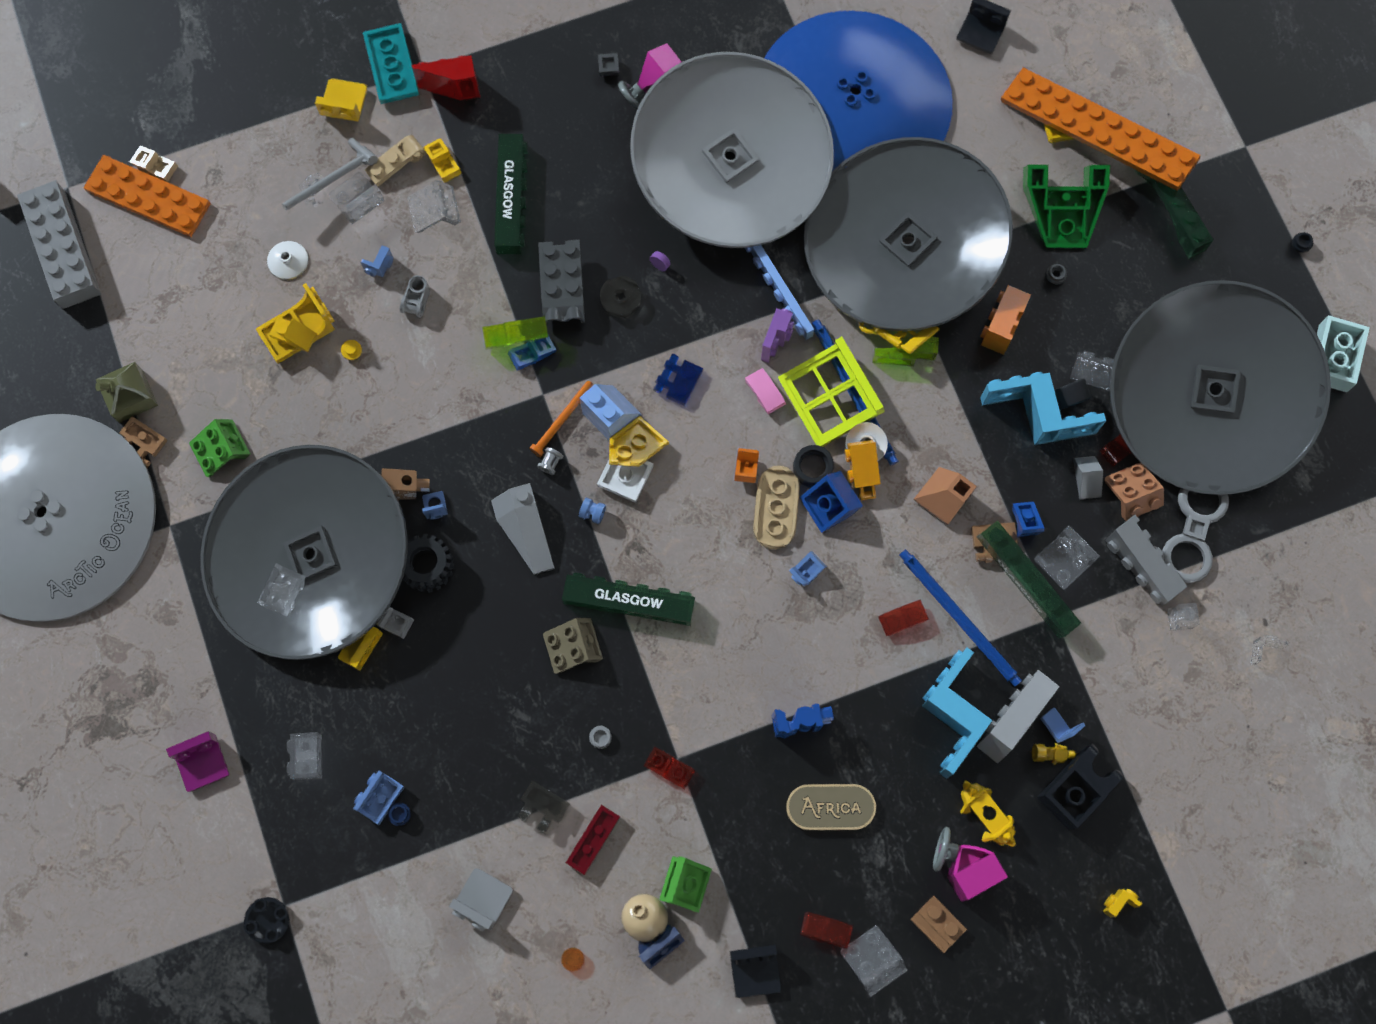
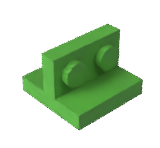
[659,856,712,913]

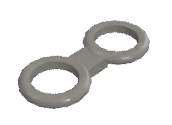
[1162,488,1229,584]

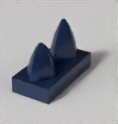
[638,924,685,970]

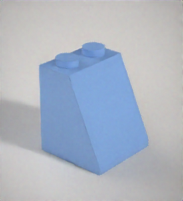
[580,384,642,440]

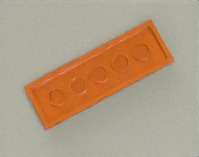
[83,155,211,238]

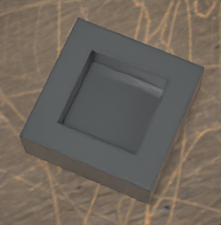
[598,53,619,76]

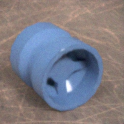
[579,497,606,525]

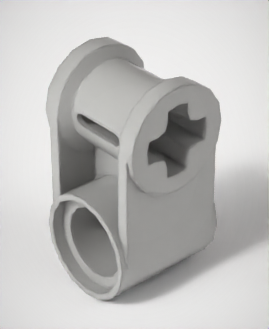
[400,275,430,318]

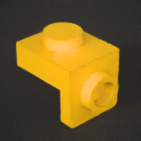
[1103,889,1142,917]

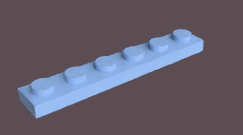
[745,245,814,340]

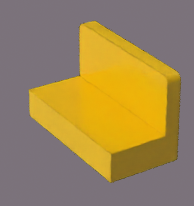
[338,627,383,671]

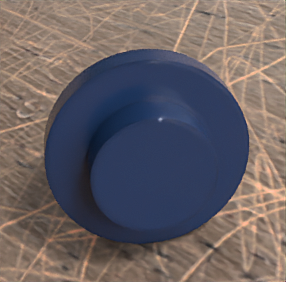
[388,803,411,826]

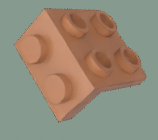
[1105,463,1164,521]

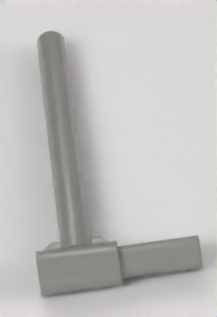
[282,138,378,211]

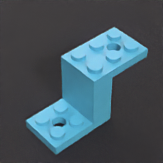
[980,372,1106,445]
[922,647,992,779]

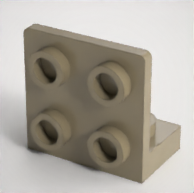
[543,618,603,674]

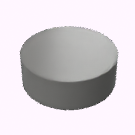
[589,726,612,749]

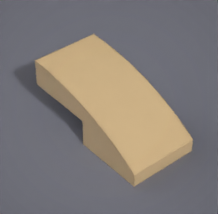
[130,146,178,182]

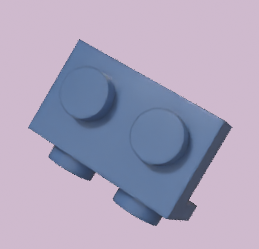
[353,771,404,825]

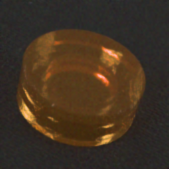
[561,948,585,971]

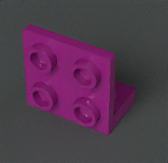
[166,731,230,792]

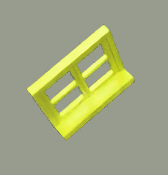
[778,336,885,447]

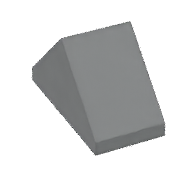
[1073,456,1103,500]

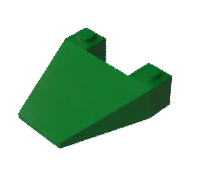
[1023,165,1110,248]

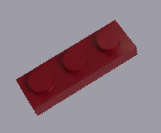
[566,805,620,875]

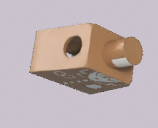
[382,468,430,500]

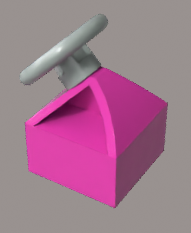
[618,43,681,110]
[933,827,1008,901]

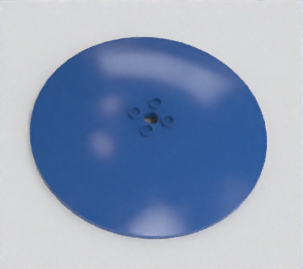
[764,11,953,171]

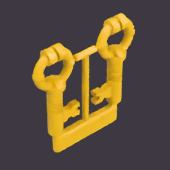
[858,321,939,354]

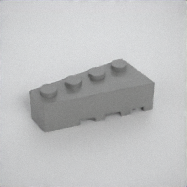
[1105,515,1188,606]
[976,670,1060,763]

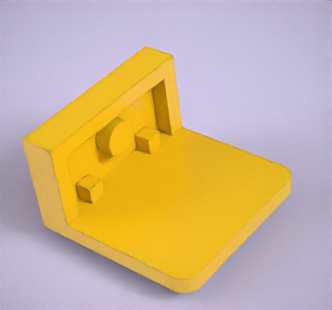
[315,79,367,122]

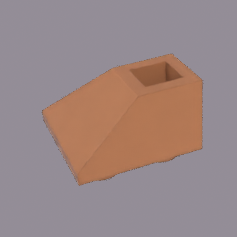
[914,467,977,525]

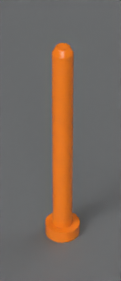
[529,381,593,457]

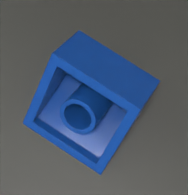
[799,471,863,533]

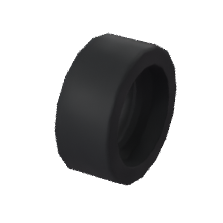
[793,445,834,487]

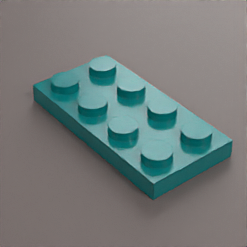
[363,23,419,104]

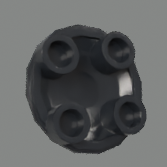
[244,897,290,944]

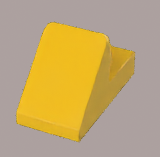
[269,316,317,352]

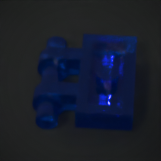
[653,354,703,406]

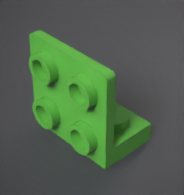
[189,419,251,477]

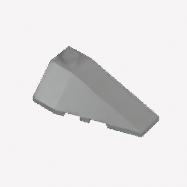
[491,483,555,575]

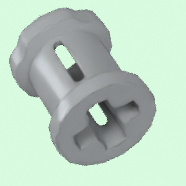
[537,447,563,475]

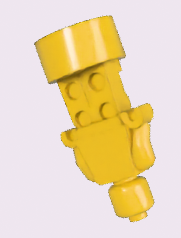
[1032,743,1076,765]

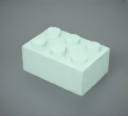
[1317,315,1370,392]

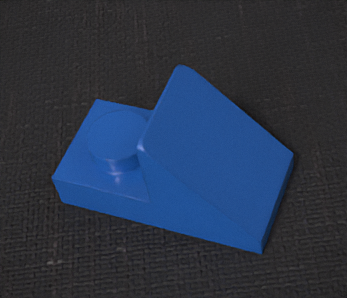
[1012,502,1044,537]

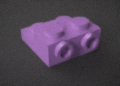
[761,308,794,363]

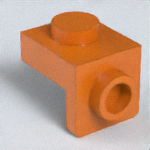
[734,448,759,483]

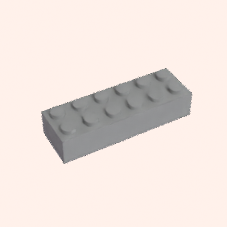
[17,180,101,309]

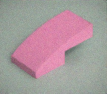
[745,368,786,414]

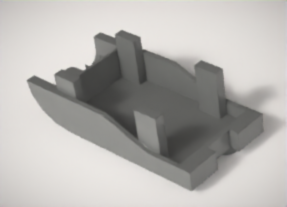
[538,240,585,326]

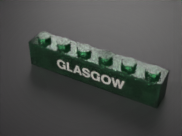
[494,134,528,254]
[976,520,1081,638]
[562,573,695,626]

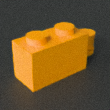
[844,440,881,501]

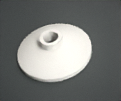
[267,241,308,280]
[846,422,888,461]

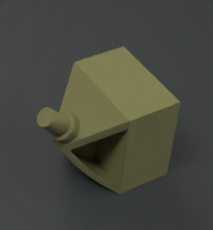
[96,362,158,423]

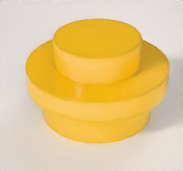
[341,340,362,360]

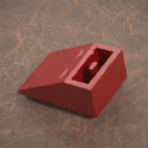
[412,55,480,100]

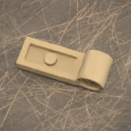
[364,135,425,187]

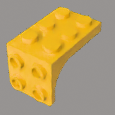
[256,283,335,364]

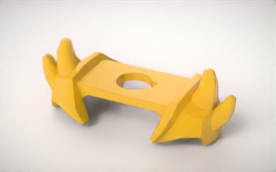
[960,781,1016,847]

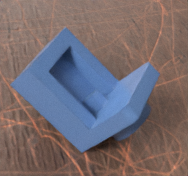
[361,245,393,277]
[789,551,827,586]

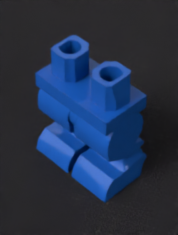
[771,703,834,739]

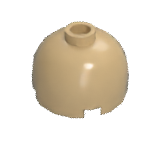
[622,894,668,942]

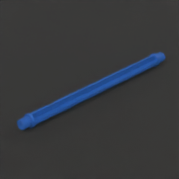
[812,319,898,466]
[899,549,1022,687]

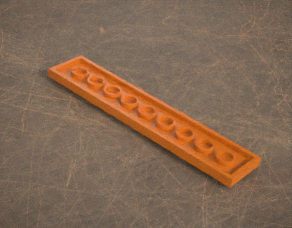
[1001,67,1201,191]

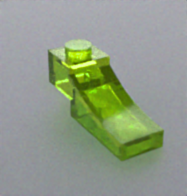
[482,316,548,349]
[872,336,939,367]

